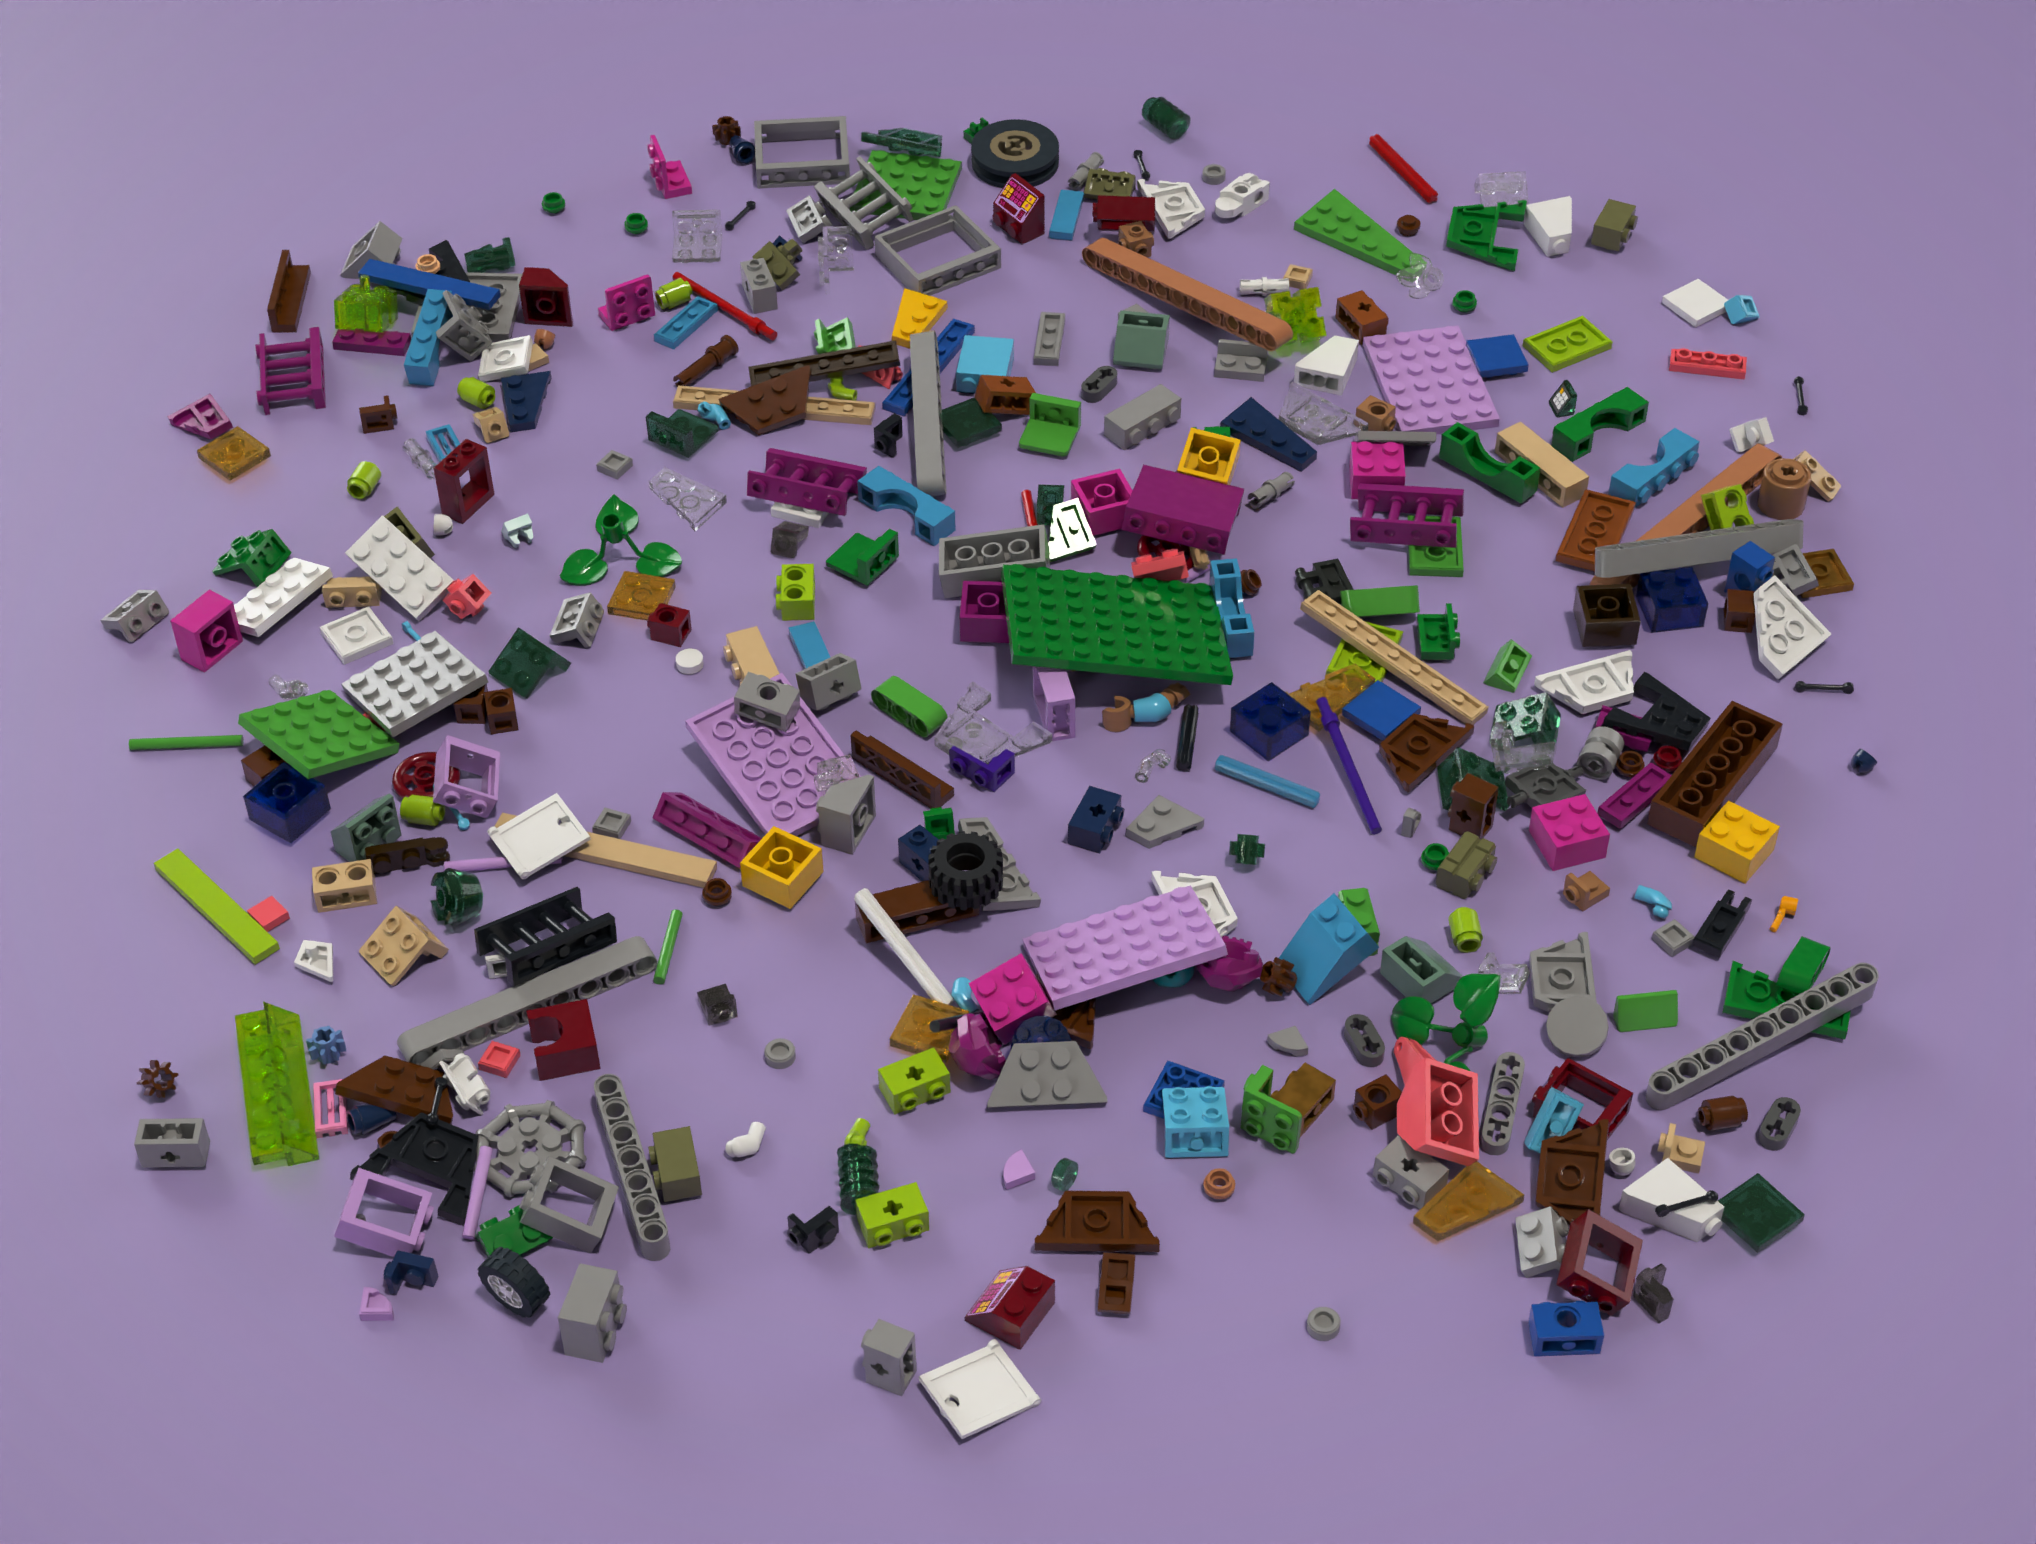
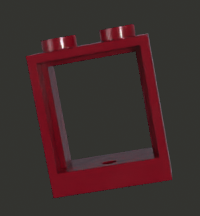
[1093,195,1155,231]
[433,439,495,524]
[1532,1058,1633,1140]
[1557,1209,1643,1316]

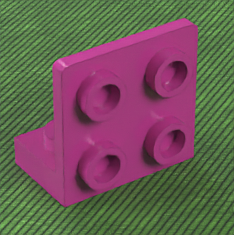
[647,135,692,199]
[598,274,655,331]

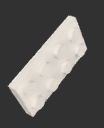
[345,515,454,622]
[234,558,333,637]

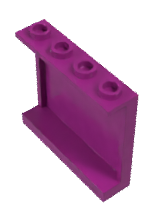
[1122,464,1245,555]

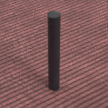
[930,1010,987,1033]

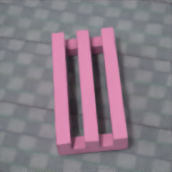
[313,1079,348,1138]

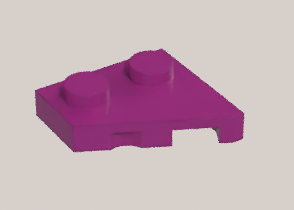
[167,394,233,439]

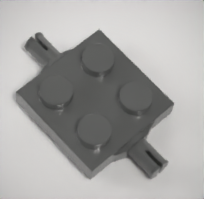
[1504,758,1586,808]

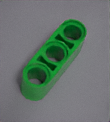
[1776,936,1831,994]

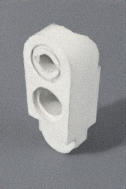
[1215,173,1270,218]

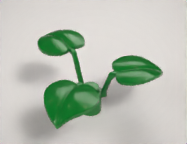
[559,494,682,586]
[1391,973,1501,1071]

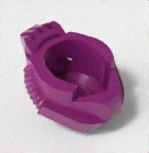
[1196,936,1263,992]
[948,1013,1006,1080]

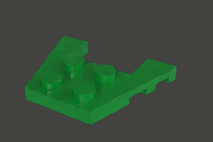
[1446,200,1527,271]

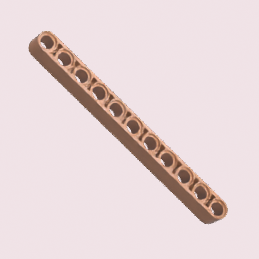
[1082,237,1293,352]
[1590,443,1782,589]

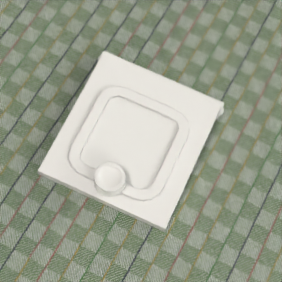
[487,793,591,879]
[919,1339,1041,1439]

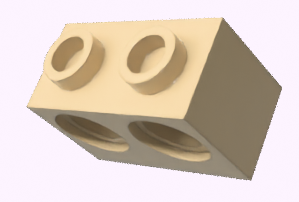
[312,859,377,913]

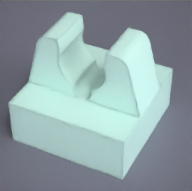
[501,514,533,548]

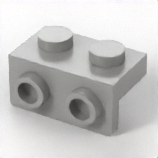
[1515,1206,1569,1278]

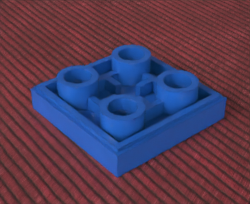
[1466,334,1529,378]
[1342,680,1421,741]
[1143,1061,1225,1119]

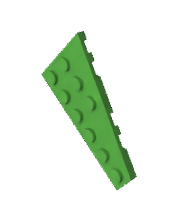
[1294,189,1427,283]

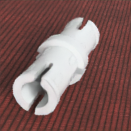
[1240,277,1289,296]

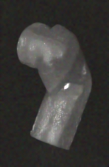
[269,675,309,700]

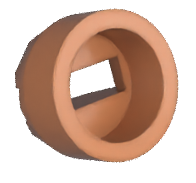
[534,329,555,350]

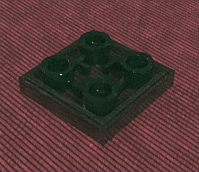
[940,397,1002,448]
[1718,1173,1805,1253]

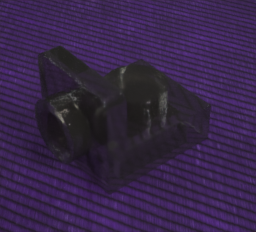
[770,521,809,558]
[697,983,738,1026]
[1633,1263,1674,1324]

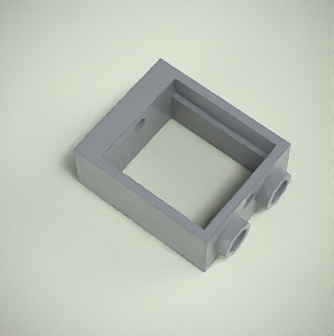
[519,1156,619,1253]

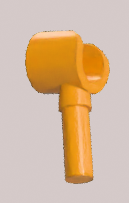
[1770,896,1798,932]

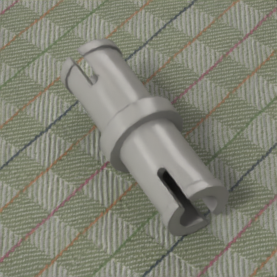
[1068,152,1104,191]
[1248,472,1295,508]

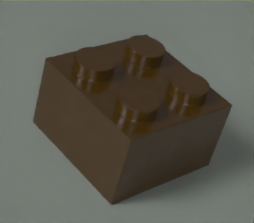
[1573,584,1641,647]

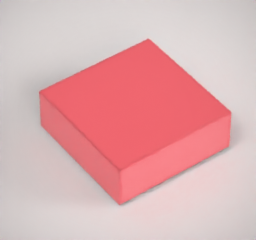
[247,895,290,932]
[478,1041,521,1078]

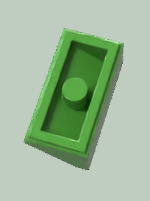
[1483,639,1532,693]
[1613,990,1678,1032]

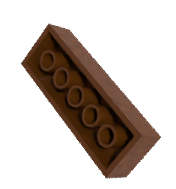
[1647,701,1783,847]

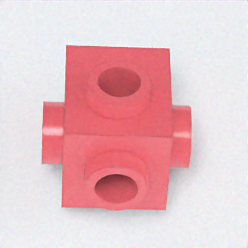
[442,574,491,619]

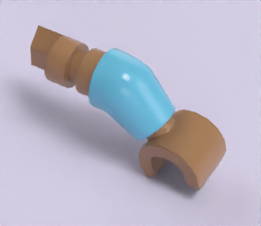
[1102,682,1191,732]

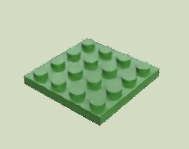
[850,150,962,220]
[238,690,400,779]

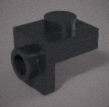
[874,413,903,458]
[787,1206,839,1254]

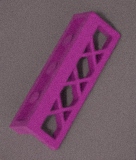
[652,792,762,868]

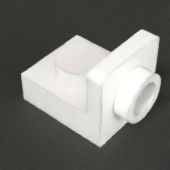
[1729,417,1774,452]

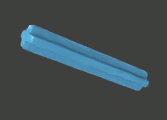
[1215,755,1320,808]

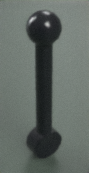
[1134,150,1150,180]
[725,201,756,230]
[1794,376,1808,415]
[1795,681,1854,694]
[426,1077,448,1125]
[1655,1190,1718,1217]

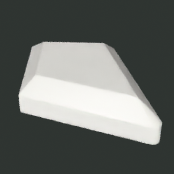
[294,940,334,982]

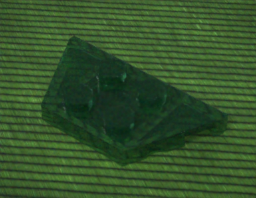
[861,128,942,157]

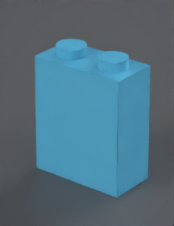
[956,335,1014,394]

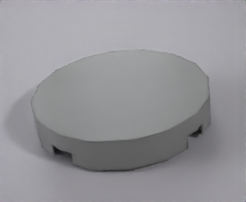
[1546,996,1609,1057]

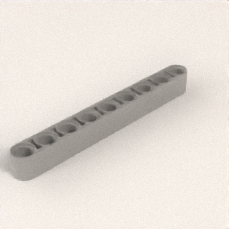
[910,330,947,497]
[1595,519,1803,578]
[397,936,657,1066]
[1646,963,1879,1110]

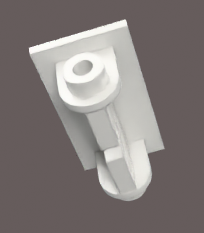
[439,1053,491,1115]

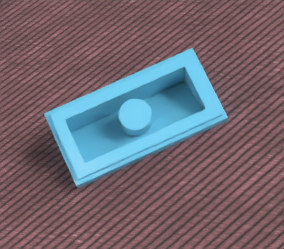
[1524,1087,1584,1153]

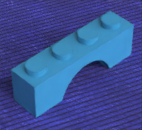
[404,289,453,386]
[1608,428,1700,508]
[857,466,956,546]
[1209,558,1255,658]

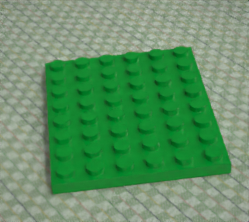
[1001,564,1233,685]

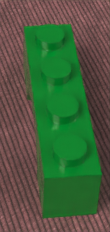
[1551,387,1649,462]
[1439,422,1540,504]

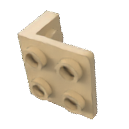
[359,906,449,986]

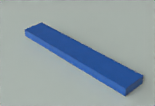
[358,259,501,310]
[882,319,975,417]

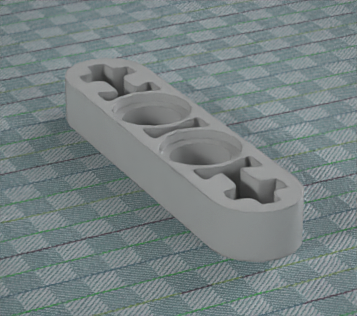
[1481,1052,1525,1155]

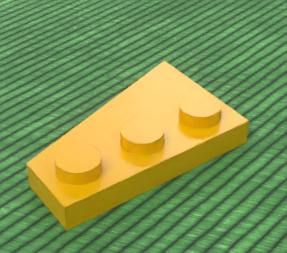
[892,288,948,349]

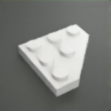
[1754,575,1831,680]

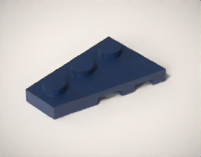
[501,371,552,433]

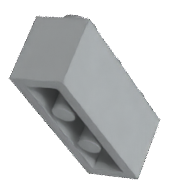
[1104,384,1181,450]

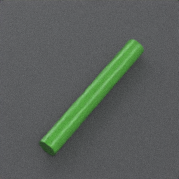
[653,909,683,985]

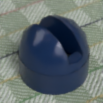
[1851,749,1877,773]

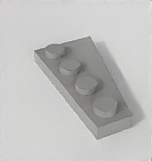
[958,817,1041,911]

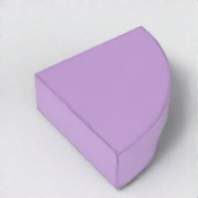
[1004,1149,1035,1190]
[359,1287,394,1321]

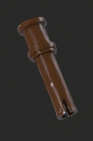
[673,335,739,387]

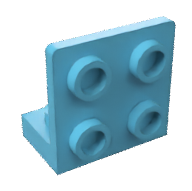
[1162,1086,1229,1158]

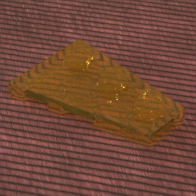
[1278,663,1375,732]
[1413,1161,1524,1241]

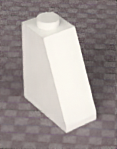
[1524,196,1572,257]
[1294,335,1359,396]
[1619,1158,1724,1242]

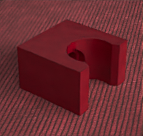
[527,999,601,1081]

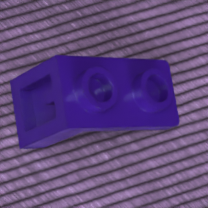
[949,746,1015,792]

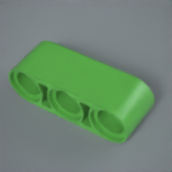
[1341,585,1420,617]
[871,676,948,738]

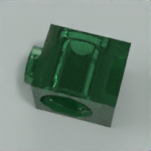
[1037,484,1064,525]

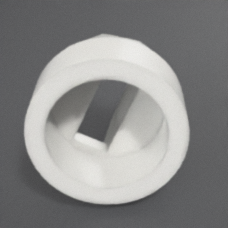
[434,514,453,535]
[1609,1148,1636,1176]

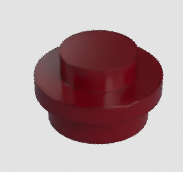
[1653,746,1682,772]

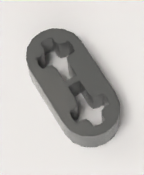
[1081,366,1117,403]
[1344,1014,1385,1067]
[1758,1097,1801,1151]

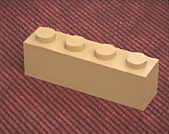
[1495,421,1589,508]
[723,626,780,685]

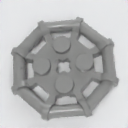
[474,1100,587,1197]

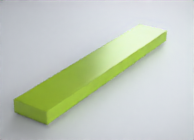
[154,848,280,965]

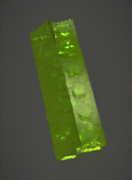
[235,1002,320,1166]

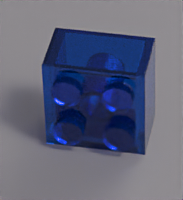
[1636,567,1709,633]
[1230,682,1311,762]
[243,762,331,843]

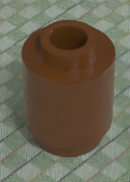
[1698,1095,1748,1131]

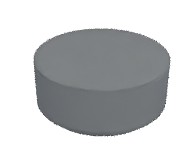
[1202,164,1226,185]
[764,1038,796,1069]
[1307,1307,1340,1341]

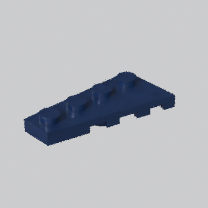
[1220,397,1317,472]

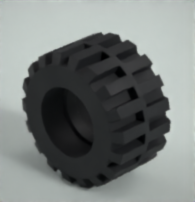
[928,831,1003,910]

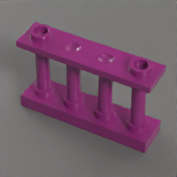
[255,327,326,415]
[747,448,867,516]
[1350,483,1464,548]

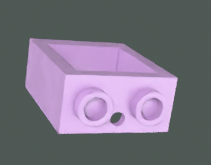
[1033,666,1075,742]
[433,735,500,819]
[333,1168,434,1257]

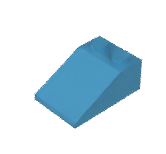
[1279,893,1379,1005]

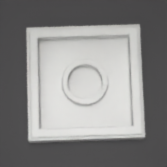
[1662,279,1728,327]
[478,336,533,382]
[320,606,394,665]

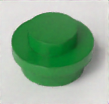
[542,192,565,214]
[624,213,648,234]
[1452,290,1477,312]
[1421,843,1449,870]

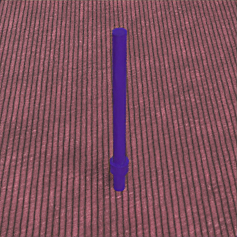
[1316,697,1382,835]

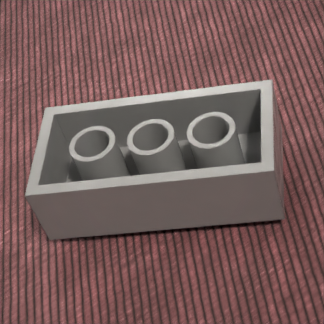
[939,524,1050,598]

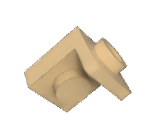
[472,407,510,443]
[1657,1123,1705,1174]

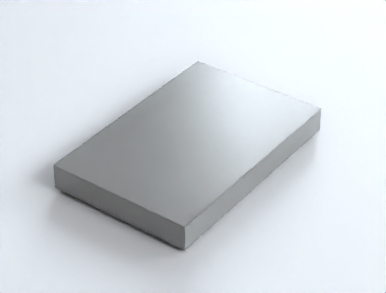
[1355,431,1436,446]

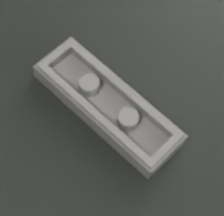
[1034,312,1065,366]

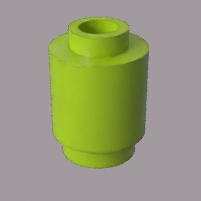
[654,278,693,309]
[457,377,495,409]
[347,461,381,499]
[400,795,445,826]
[1448,907,1483,953]

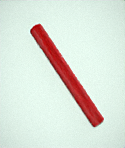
[1369,134,1438,204]

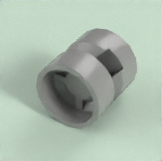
[1577,727,1624,780]

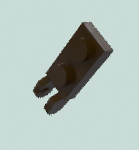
[365,837,450,874]

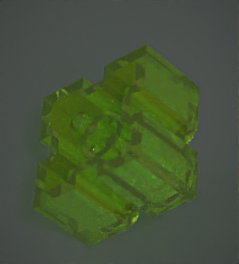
[334,275,398,333]
[1264,287,1326,346]

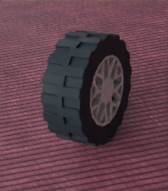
[478,1247,550,1318]

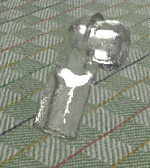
[1135,749,1171,783]

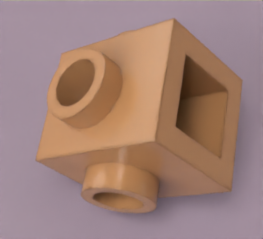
[1118,221,1154,257]

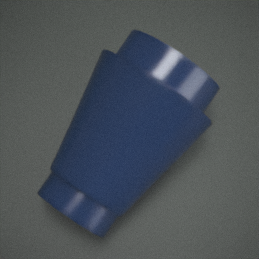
[730,136,755,163]
[347,1104,396,1135]

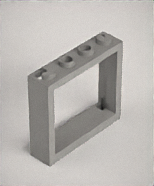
[754,116,850,189]
[874,205,1001,296]

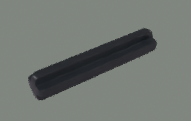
[1176,704,1199,771]

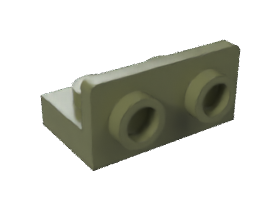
[1084,168,1137,200]

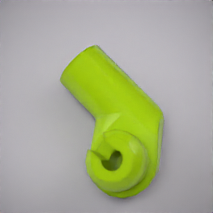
[828,376,858,401]
[844,1118,870,1153]

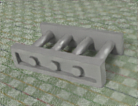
[814,156,913,250]

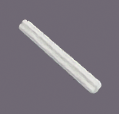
[854,888,953,1010]

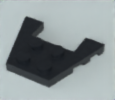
[370,240,470,306]
[1602,672,1711,751]
[350,1112,479,1226]

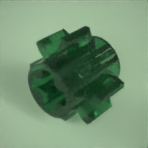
[1229,834,1265,865]

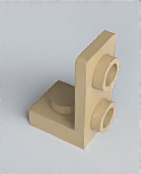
[1793,450,1841,502]

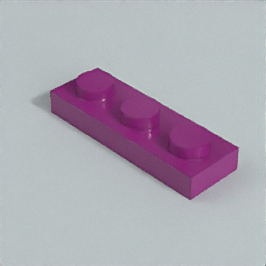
[332,327,411,356]
[1597,762,1672,829]

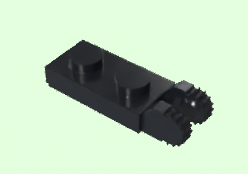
[1692,889,1752,958]

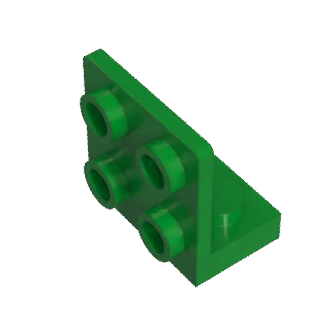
[212,529,292,587]
[826,529,899,586]

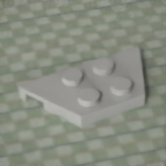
[1529,932,1597,1012]
[987,1041,1107,1108]

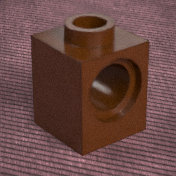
[1723,589,1755,633]
[454,684,488,724]
[484,688,519,735]
[1353,1074,1402,1130]

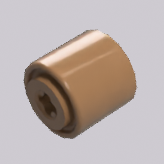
[1757,458,1811,520]

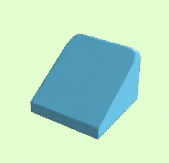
[1724,295,1760,324]

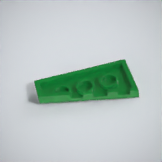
[1722,961,1851,1040]

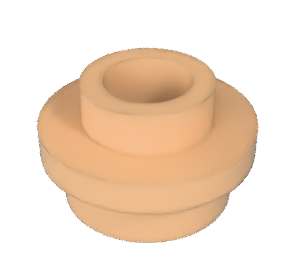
[416,254,440,274]

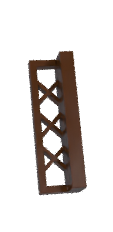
[267,250,311,333]
[850,730,954,808]

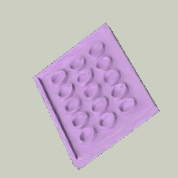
[1362,326,1500,435]
[685,673,861,836]
[1022,885,1228,1011]

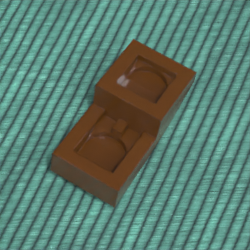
[1098,1252,1135,1314]

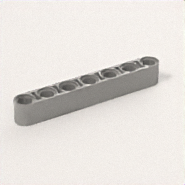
[594,1074,670,1261]

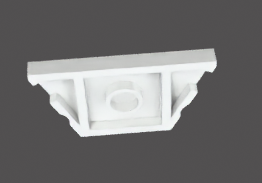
[1137,179,1205,239]
[1534,650,1634,714]
[1151,871,1238,938]

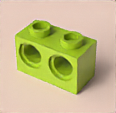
[1701,484,1754,530]
[776,564,815,621]

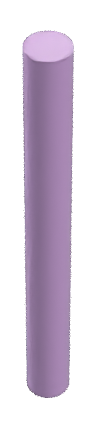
[444,857,562,873]

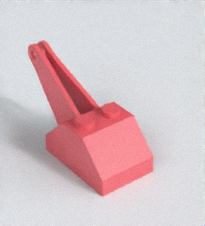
[1394,1036,1479,1166]

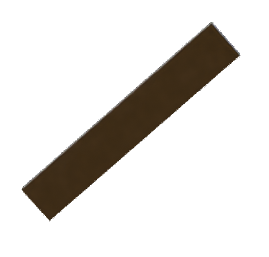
[748,340,900,386]

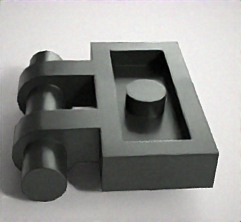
[1295,559,1354,604]

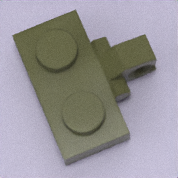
[752,238,803,291]

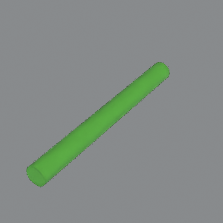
[129,735,244,750]

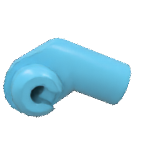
[697,401,731,430]
[1635,885,1672,918]
[951,977,979,1014]

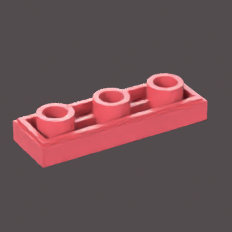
[1669,348,1747,380]

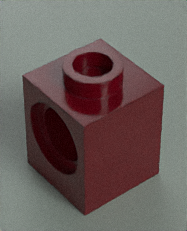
[647,603,692,648]

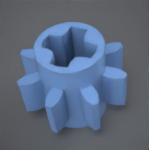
[306,1026,346,1065]

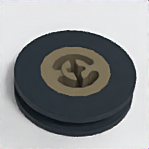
[971,119,1059,188]

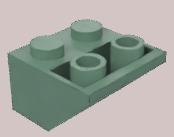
[1113,310,1170,369]
[330,793,402,862]
[1380,936,1463,1003]

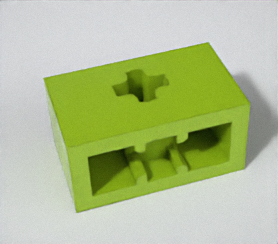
[878,1047,951,1115]
[855,1182,929,1248]

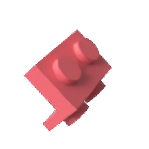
[1131,549,1189,581]

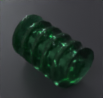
[1142,97,1191,140]
[837,1143,880,1215]

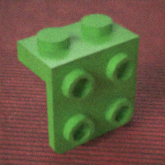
[1019,393,1081,456]
[1240,1065,1302,1154]

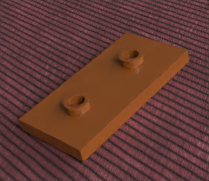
[1556,489,1636,571]

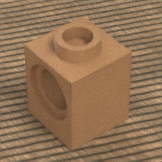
[1355,395,1396,431]

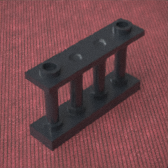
[474,887,617,986]

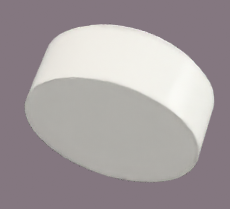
[676,648,704,674]

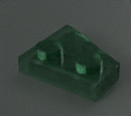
[464,237,516,273]

